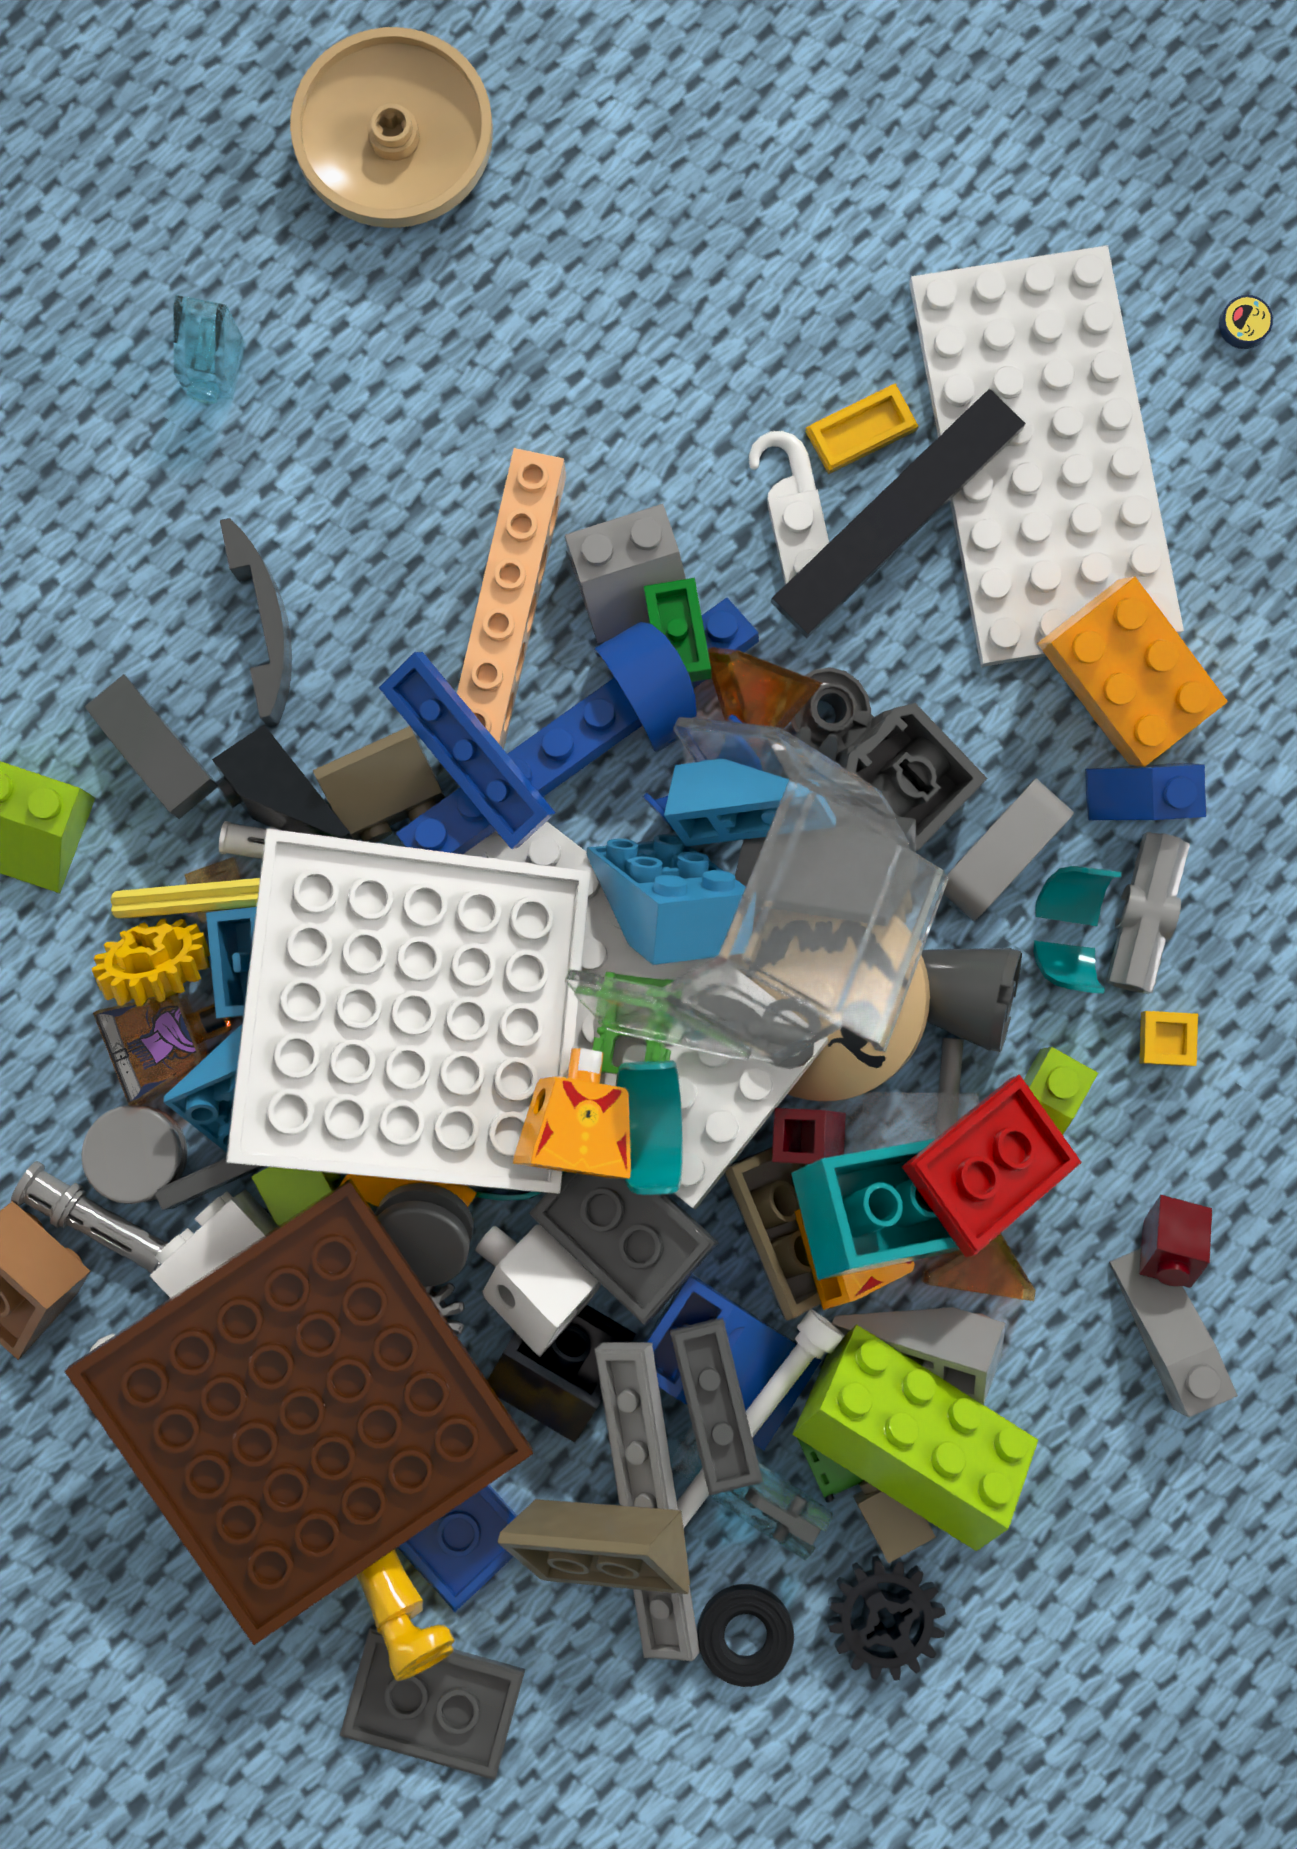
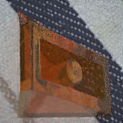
[708,647,823,749]
[921,1233,1036,1301]

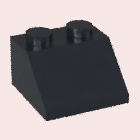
[487,1305,636,1443]

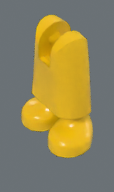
[356,1549,455,1681]

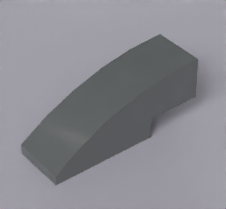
[85,674,217,819]

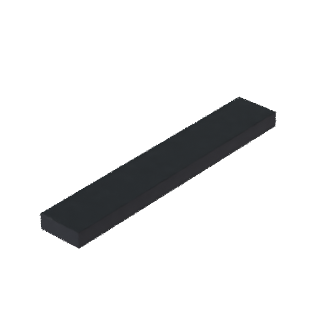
[771,388,1026,638]

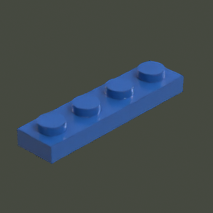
[379,652,556,849]

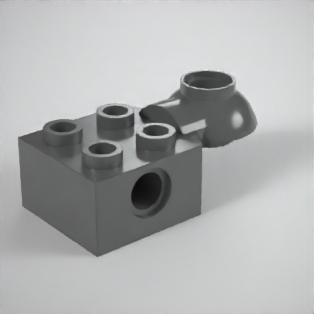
[788,667,988,851]

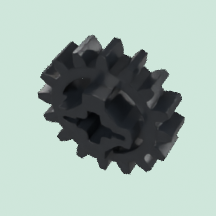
[827,1555,946,1681]

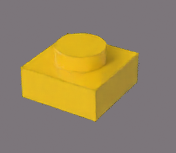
[1139,1011,1198,1067]

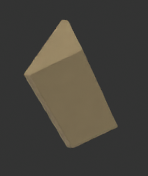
[724,1147,821,1321]
[498,1499,690,1594]

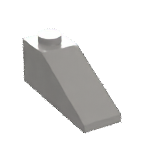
[1109,1248,1238,1417]
[832,1307,1005,1405]

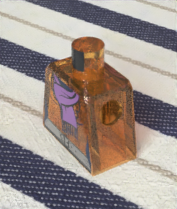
[93,993,231,1106]

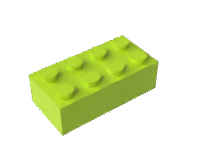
[792,1324,1038,1551]

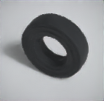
[697,1584,794,1687]

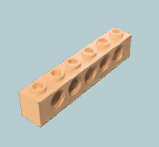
[457,448,566,750]

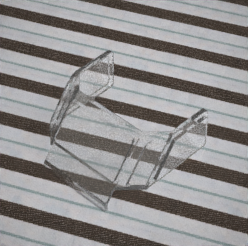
[564,717,948,1064]

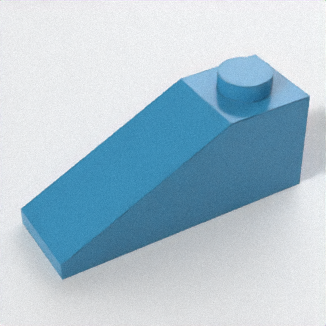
[664,758,833,847]

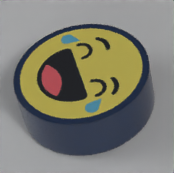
[1219,295,1273,349]

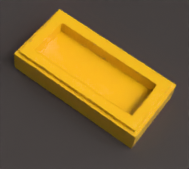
[805,383,919,474]

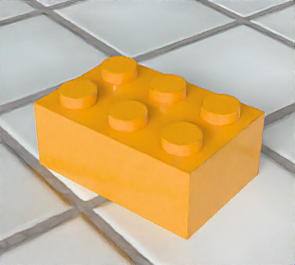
[1037,576,1228,767]

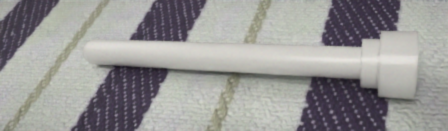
[677,1309,844,1528]

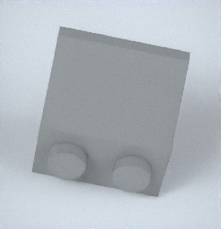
[565,504,686,645]

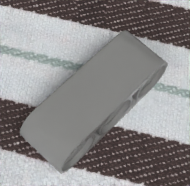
[935,778,1074,921]

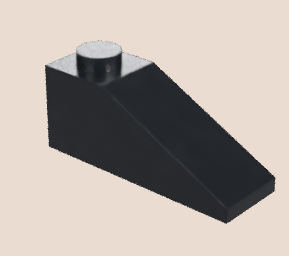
[212,725,353,840]

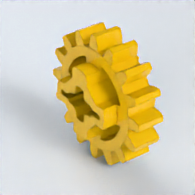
[92,918,210,1007]

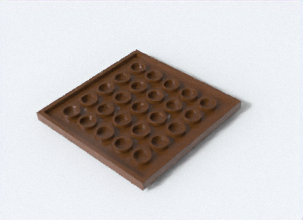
[64,1178,533,1645]

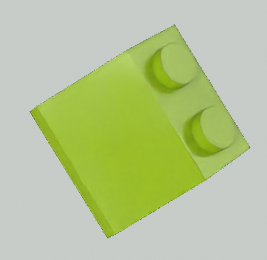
[0,761,96,893]

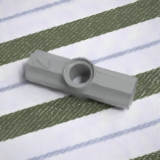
[1105,832,1190,994]

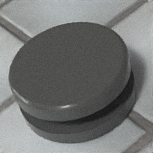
[375,1183,474,1287]

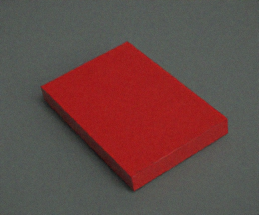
[902,1074,1082,1258]

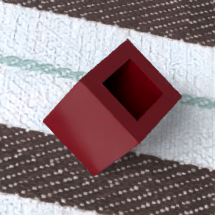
[772,1108,846,1164]
[1139,1195,1212,1288]

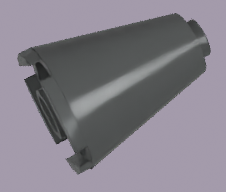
[919,948,1022,1052]

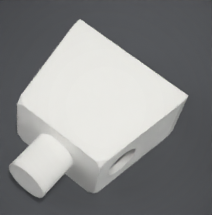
[475,1225,602,1356]

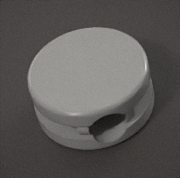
[81,1105,188,1204]

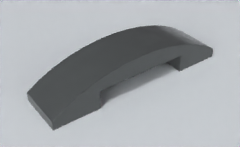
[220,518,292,727]

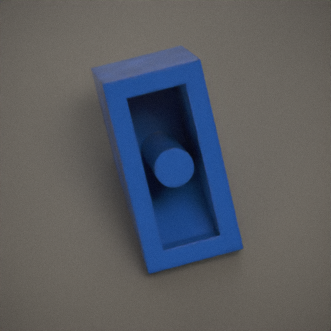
[1085,763,1206,820]

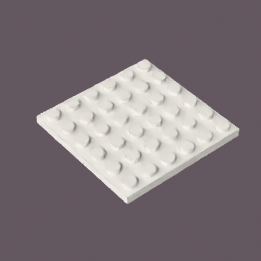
[226,829,590,1194]

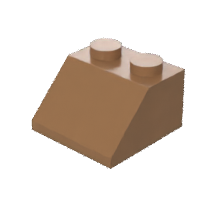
[0,1201,91,1360]

